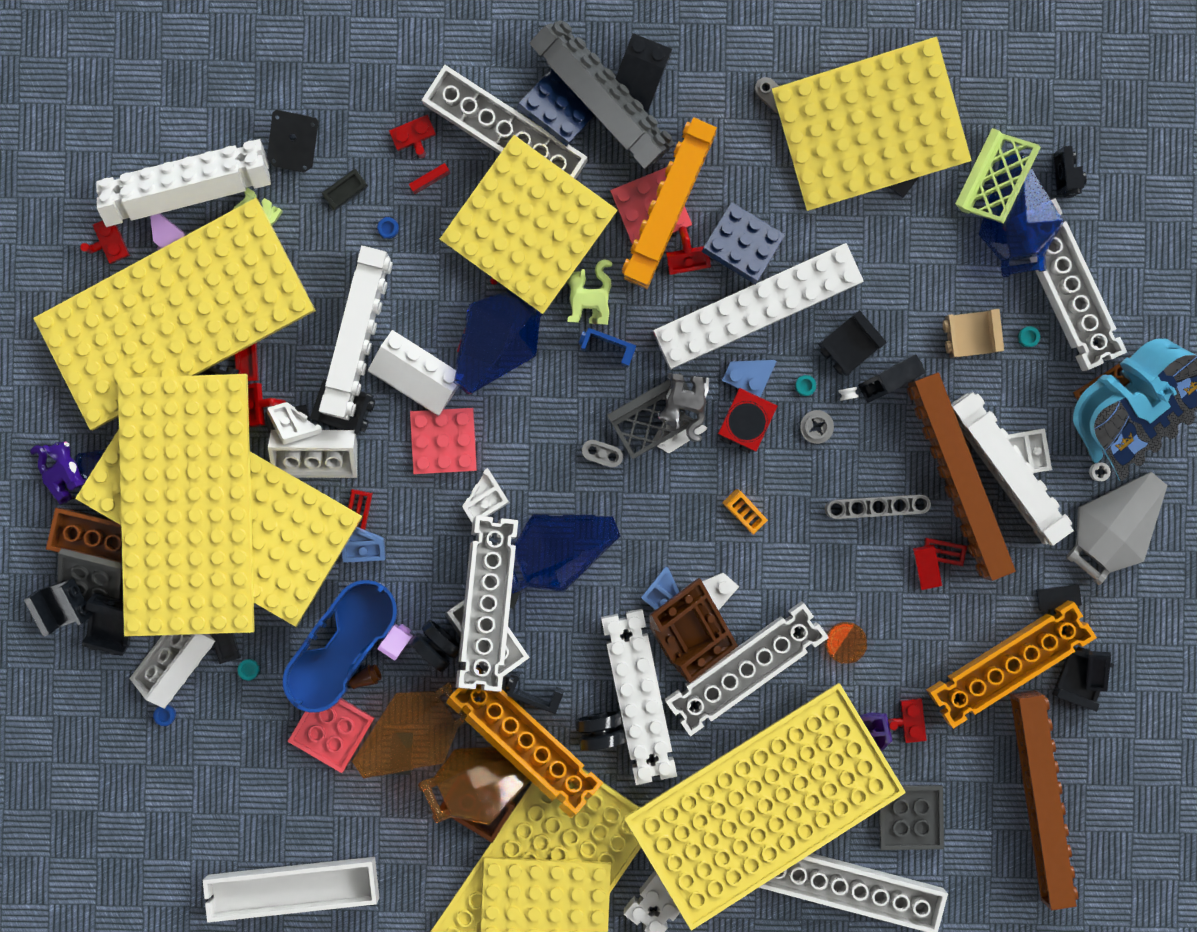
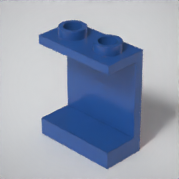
[579,328,636,368]

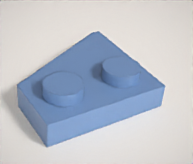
[722,360,777,397]
[342,527,386,563]
[641,566,679,610]

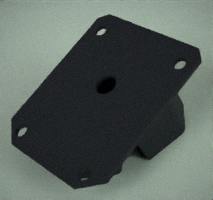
[267,109,319,173]

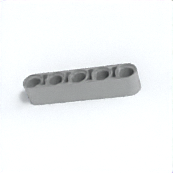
[825,495,931,519]

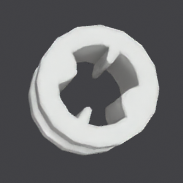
[838,387,859,401]
[1089,462,1111,481]

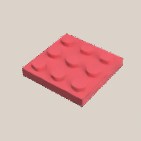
[610,167,692,245]
[410,408,477,474]
[288,699,375,773]

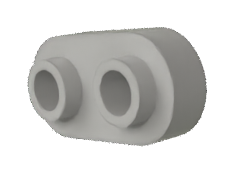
[755,77,779,114]
[582,440,623,467]

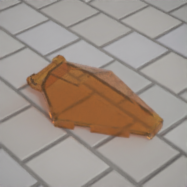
[352,682,467,778]
[418,747,530,825]

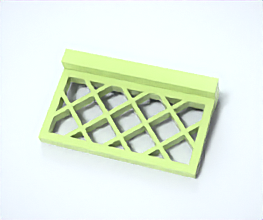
[955,128,1041,224]

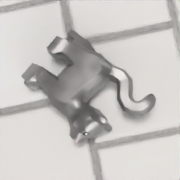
[658,373,709,442]

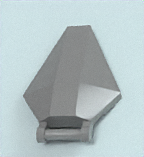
[1066,472,1168,585]

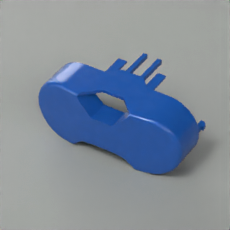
[283,580,397,713]

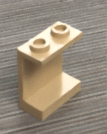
[943,309,1004,358]

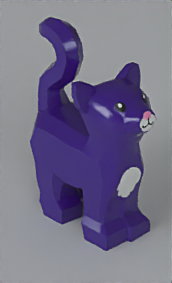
[30,441,87,505]

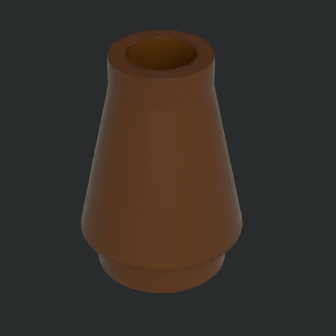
[349,664,382,689]

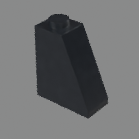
[858,354,926,403]

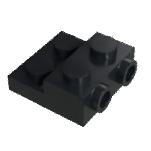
[1053,146,1087,198]

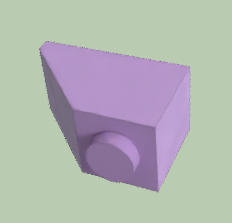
[150,213,187,250]
[377,624,413,661]

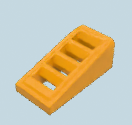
[722,489,768,535]

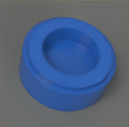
[377,217,399,239]
[153,705,176,726]

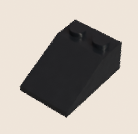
[615,33,672,113]

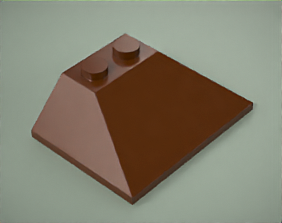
[650,578,738,683]

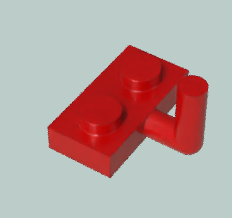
[389,114,436,158]
[80,220,130,264]
[666,226,711,275]
[248,383,286,428]
[888,698,927,743]

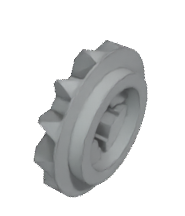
[800,410,834,444]

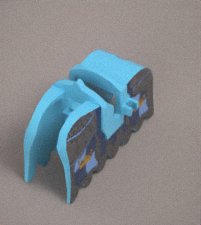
[1073,339,1197,481]

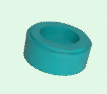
[1018,326,1040,348]
[795,375,816,396]
[237,659,260,681]

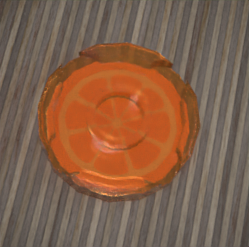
[825,622,867,664]

